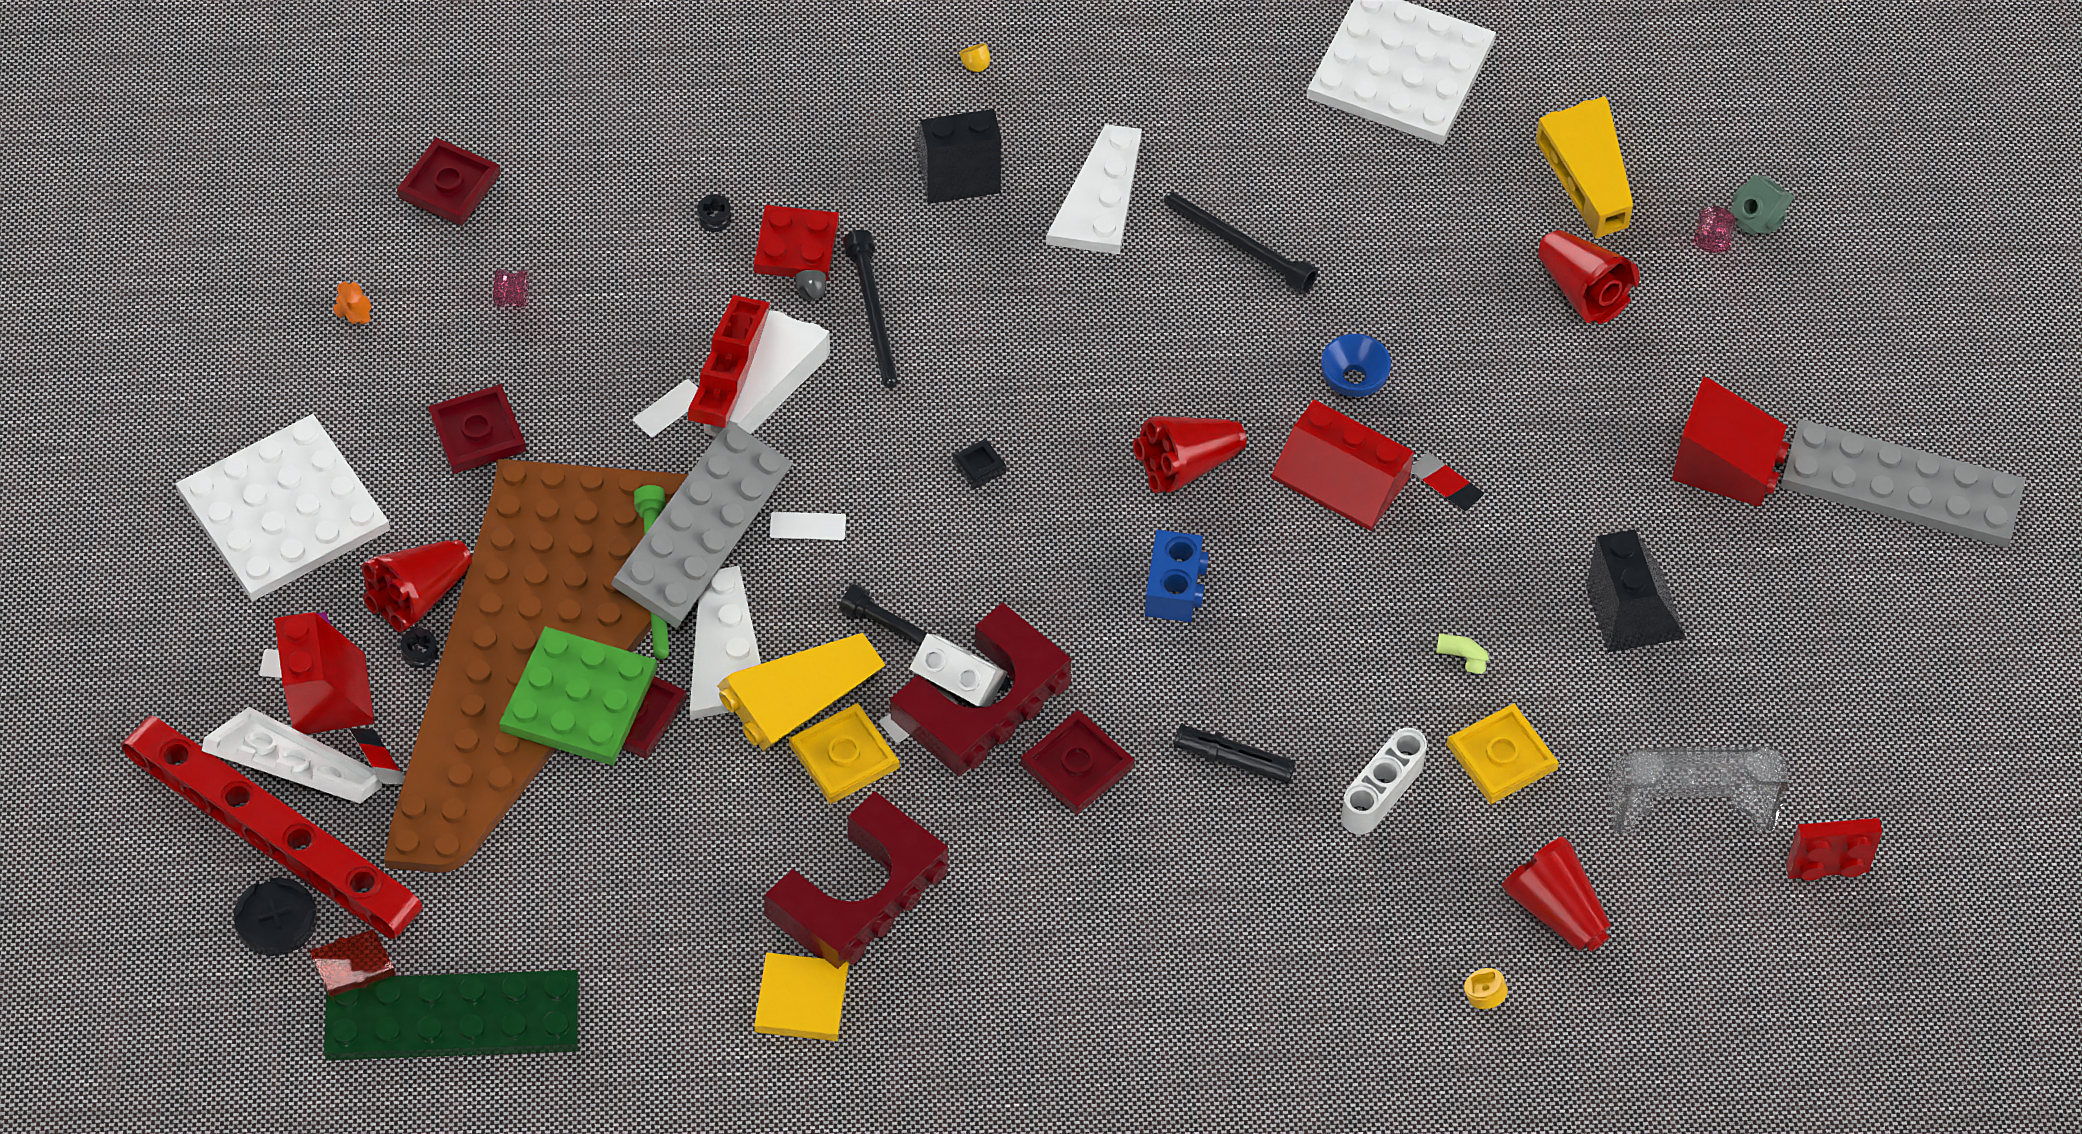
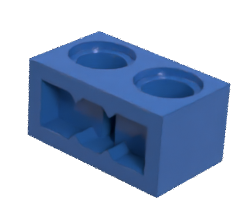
[1145,530,1209,622]

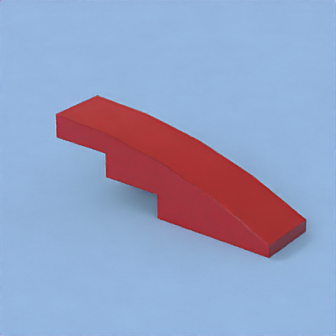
[688,295,770,428]

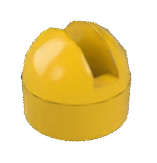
[959,43,991,72]

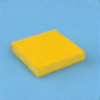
[789,702,900,805]
[1446,703,1559,805]
[754,953,849,1041]

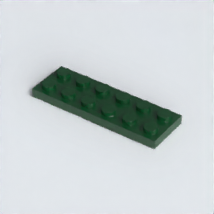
[324,969,579,1061]

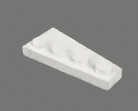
[1046,124,1142,254]
[690,566,761,720]
[202,707,383,804]

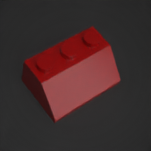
[1271,399,1414,531]

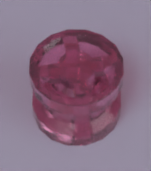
[1694,206,1736,253]
[493,268,529,308]

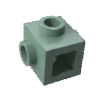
[1729,174,1795,235]

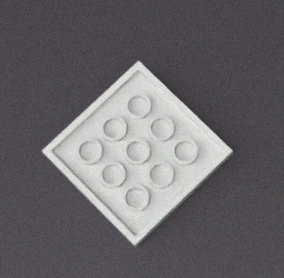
[1307,0,1496,145]
[175,414,390,602]

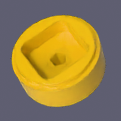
[1464,968,1508,1009]

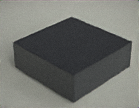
[953,438,1006,490]

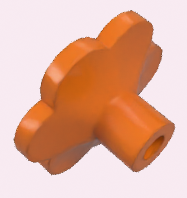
[333,281,371,325]

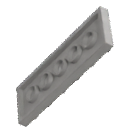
[1780,419,2026,548]
[610,420,793,629]

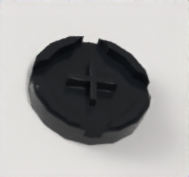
[233,877,317,956]

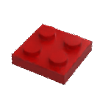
[754,205,839,281]
[1786,818,1882,881]

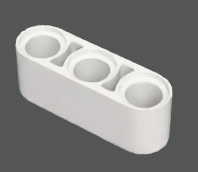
[1341,728,1427,835]

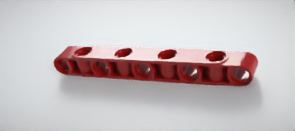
[121,715,423,940]

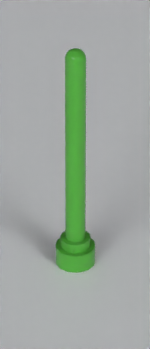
[634,485,669,660]

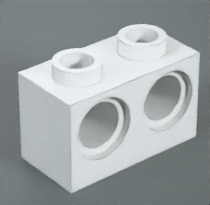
[909,633,1008,707]

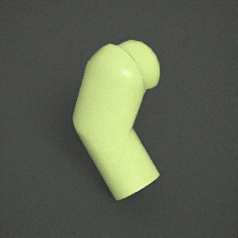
[1436,633,1489,674]

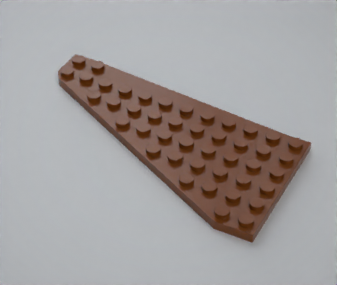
[384,459,689,873]

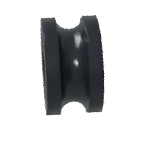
[697,194,731,232]
[401,628,438,668]

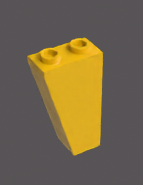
[1535,96,1633,239]
[717,633,886,751]

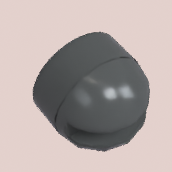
[795,270,826,301]

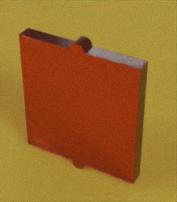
[309,929,396,997]

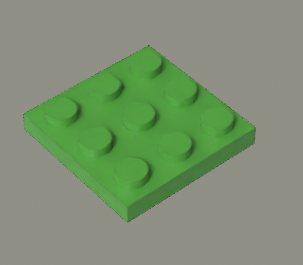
[499,626,658,766]

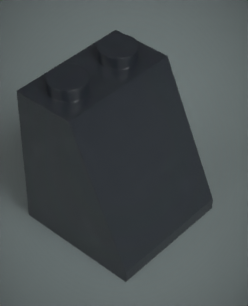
[914,109,1001,204]
[1586,529,1685,653]

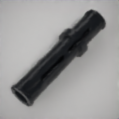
[1173,723,1296,785]

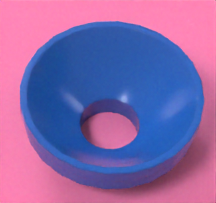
[1321,334,1391,397]

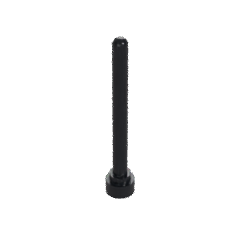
[1164,192,1318,294]
[843,230,898,388]
[839,584,1011,691]

